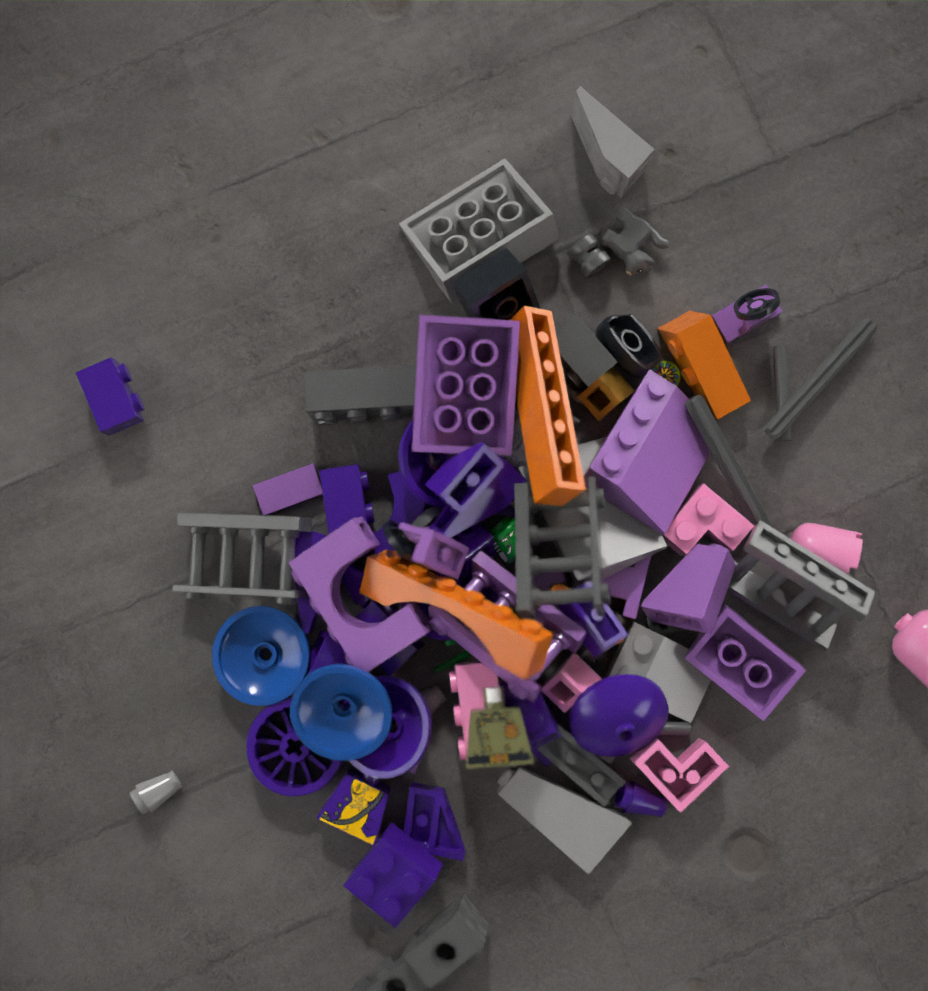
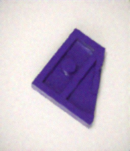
[404,782,466,861]

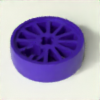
[246,696,343,797]

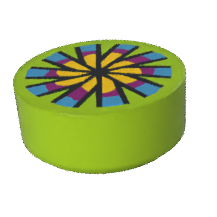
[651,361,681,386]

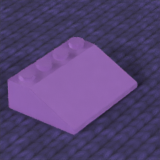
[412,315,520,456]
[583,369,711,535]

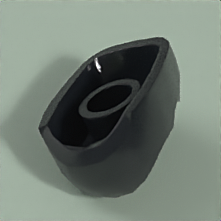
[595,314,662,378]

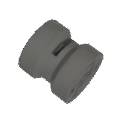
[567,234,611,279]

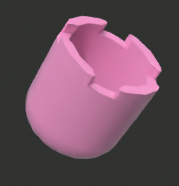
[790,523,863,574]
[892,609,928,688]

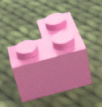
[662,483,754,556]
[630,738,729,813]

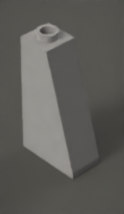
[497,765,632,875]

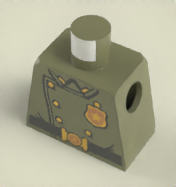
[466,687,533,769]

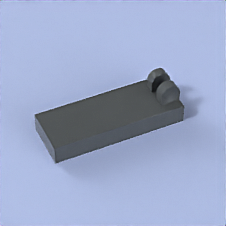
[536,722,626,807]

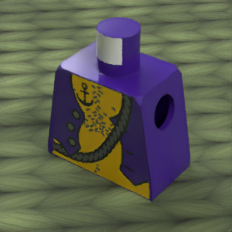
[316,768,391,846]

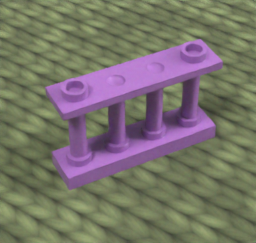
[428,551,587,703]

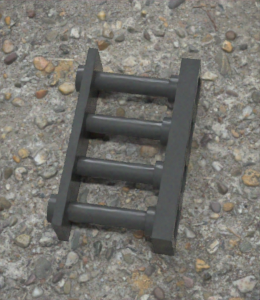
[515,477,610,621]
[172,513,312,604]
[727,520,875,651]

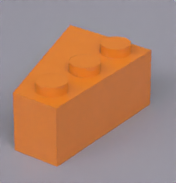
[657,311,751,420]

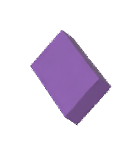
[252,463,323,516]

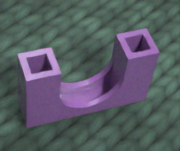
[288,517,433,672]

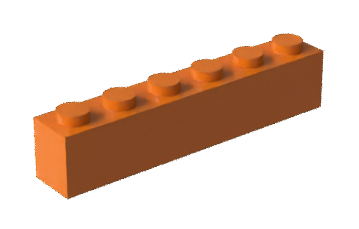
[510,306,586,506]

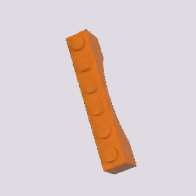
[359,550,553,680]

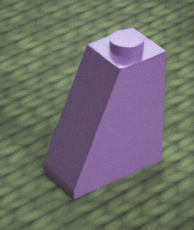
[641,544,736,634]

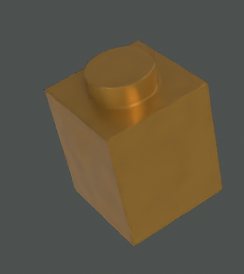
[578,367,635,421]

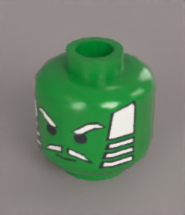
[489,516,516,564]

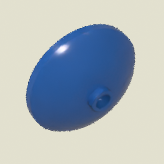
[212,606,310,706]
[290,665,392,761]

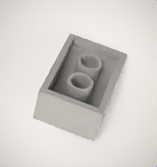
[571,86,655,198]
[603,622,711,723]

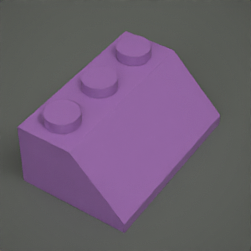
[684,602,806,721]

